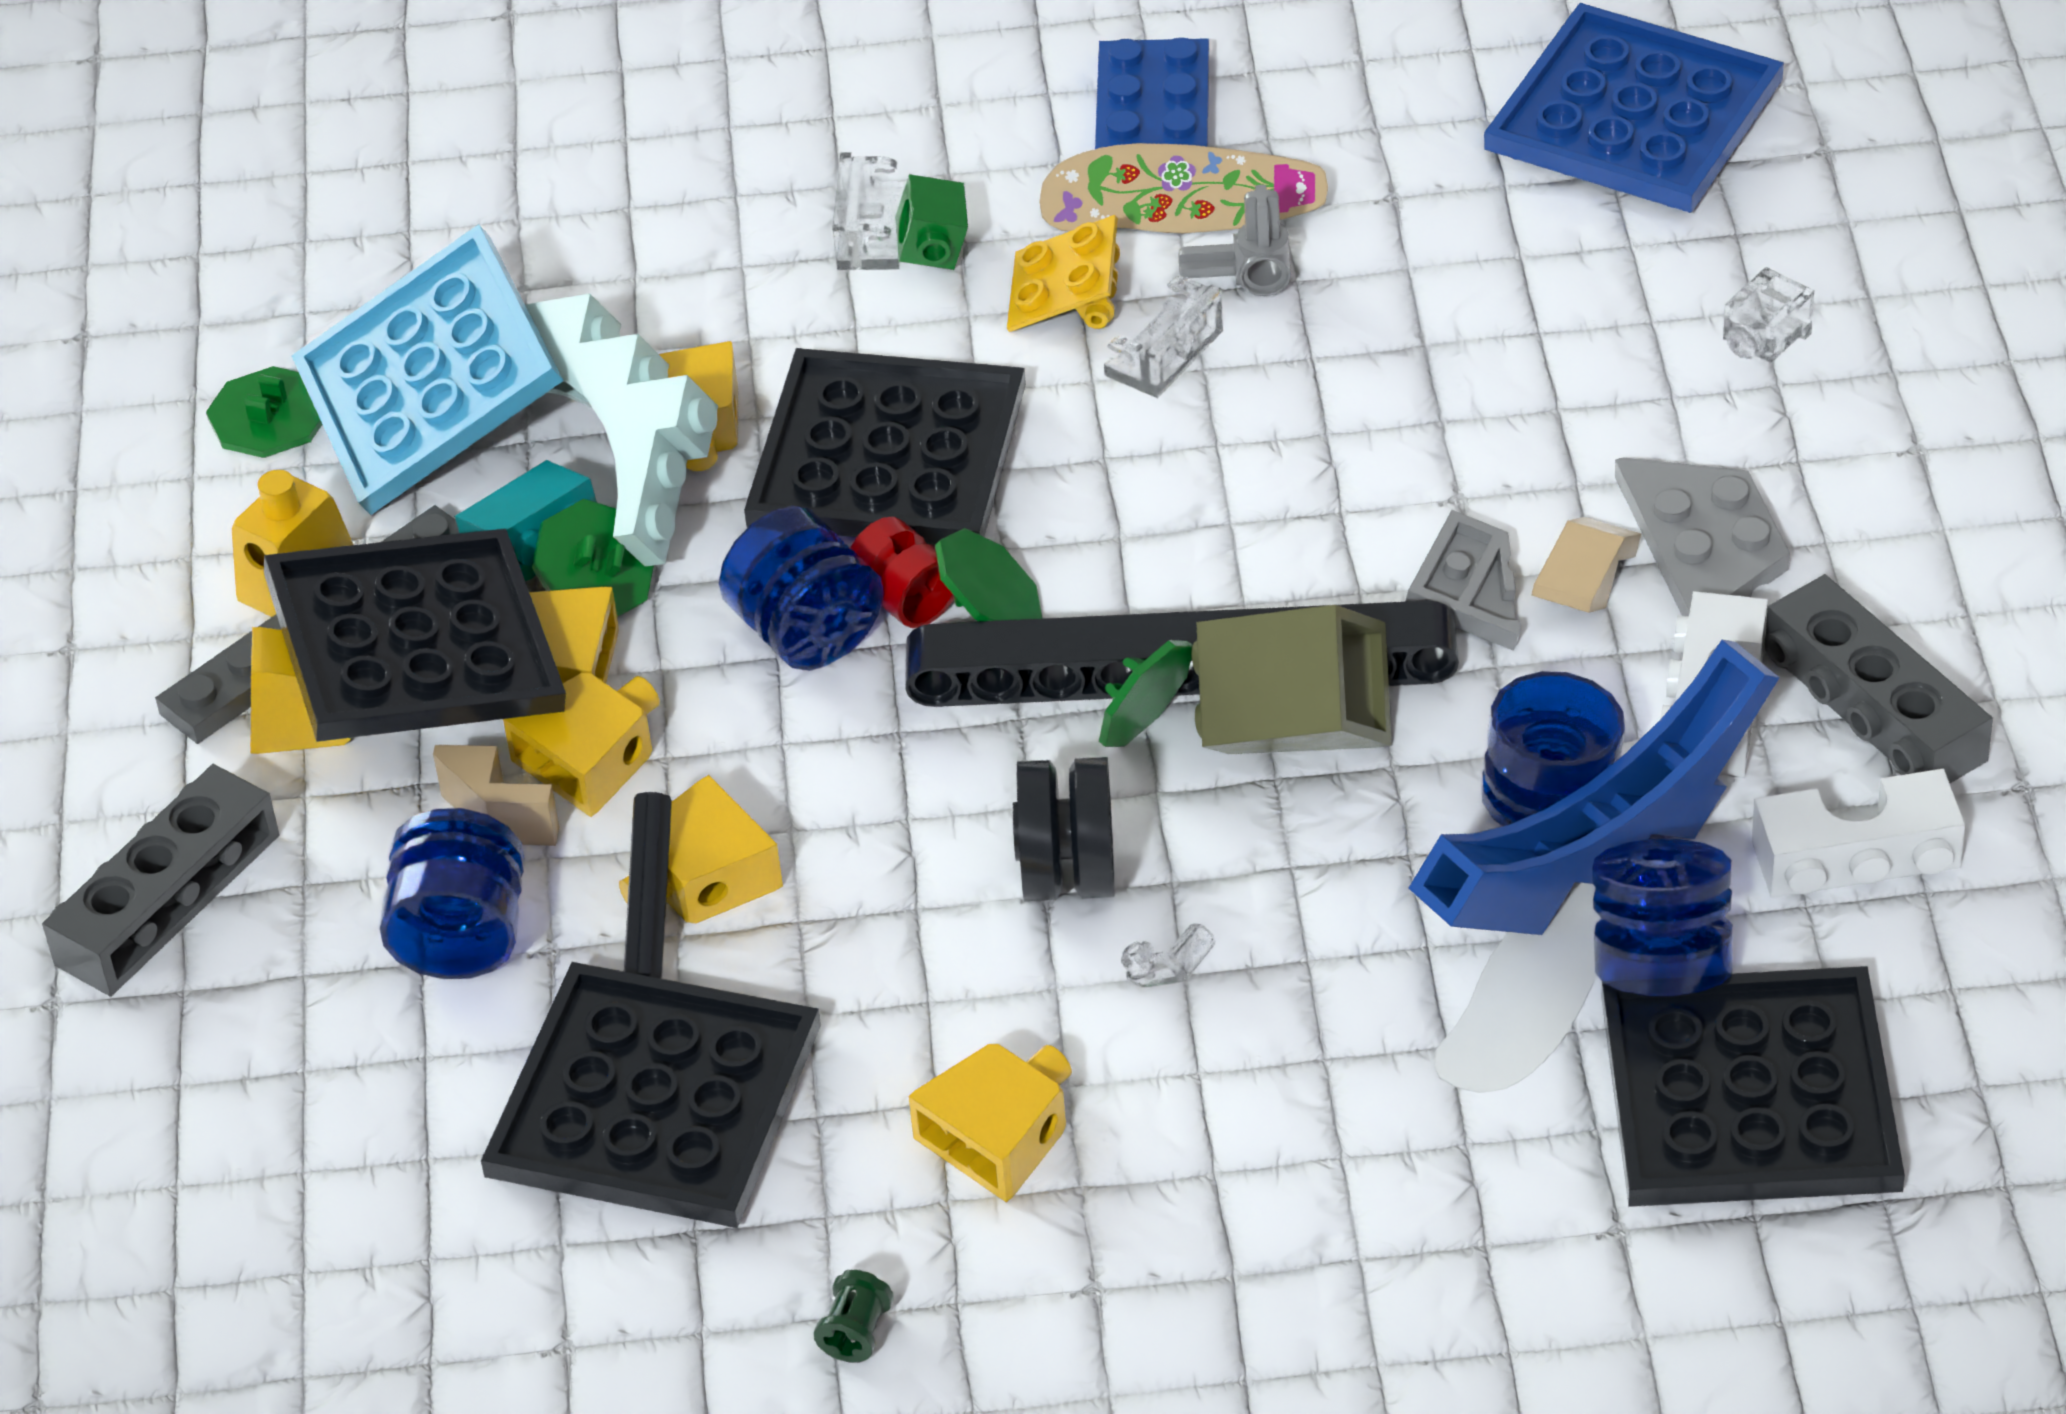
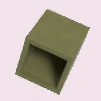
[1192,604,1392,754]

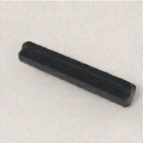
[623,792,672,978]

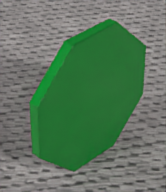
[206,366,323,458]
[532,499,654,618]
[935,528,1043,621]
[1098,640,1193,747]

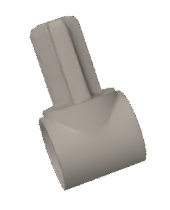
[1178,185,1291,296]

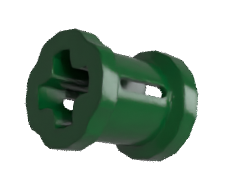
[813,1270,894,1363]

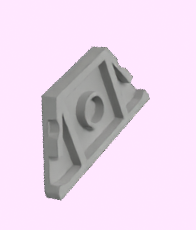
[1615,458,1790,616]

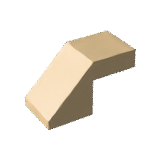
[1531,517,1641,613]
[433,745,559,846]

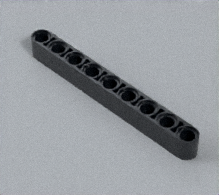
[905,601,1459,707]

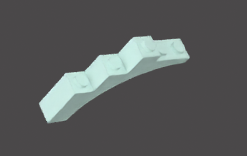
[525,294,718,566]

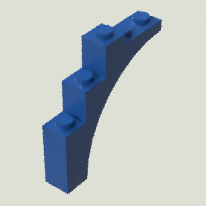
[1408,639,1780,935]

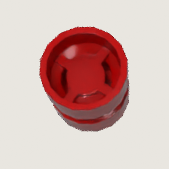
[846,516,954,628]

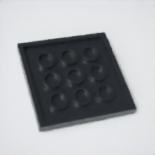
[744,348,1026,545]
[264,528,566,742]
[481,962,821,1228]
[1601,966,1905,1207]

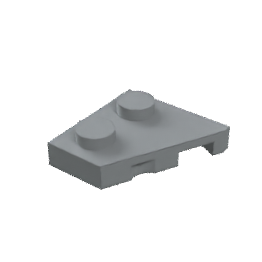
[1405,510,1521,651]

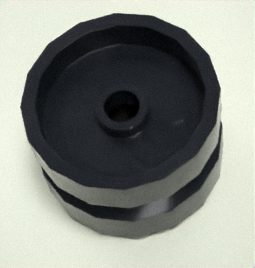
[1012,757,1115,902]

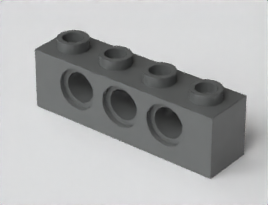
[1764,574,1993,783]
[42,763,280,997]

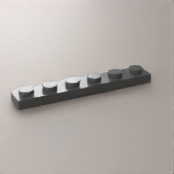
[155,505,459,744]

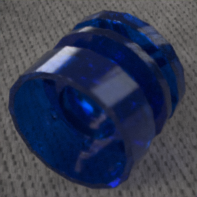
[718,506,884,671]
[1481,671,1625,826]
[379,808,525,979]
[1592,839,1733,996]

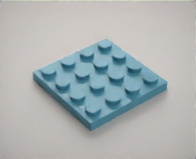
[291,224,564,515]

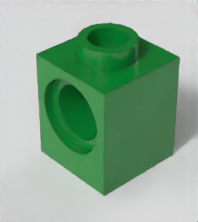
[895,174,968,270]

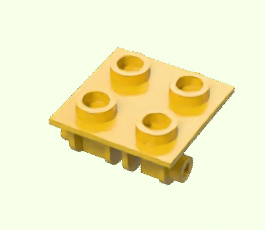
[1007,215,1120,332]

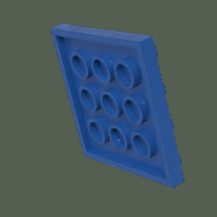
[1484,3,1784,213]

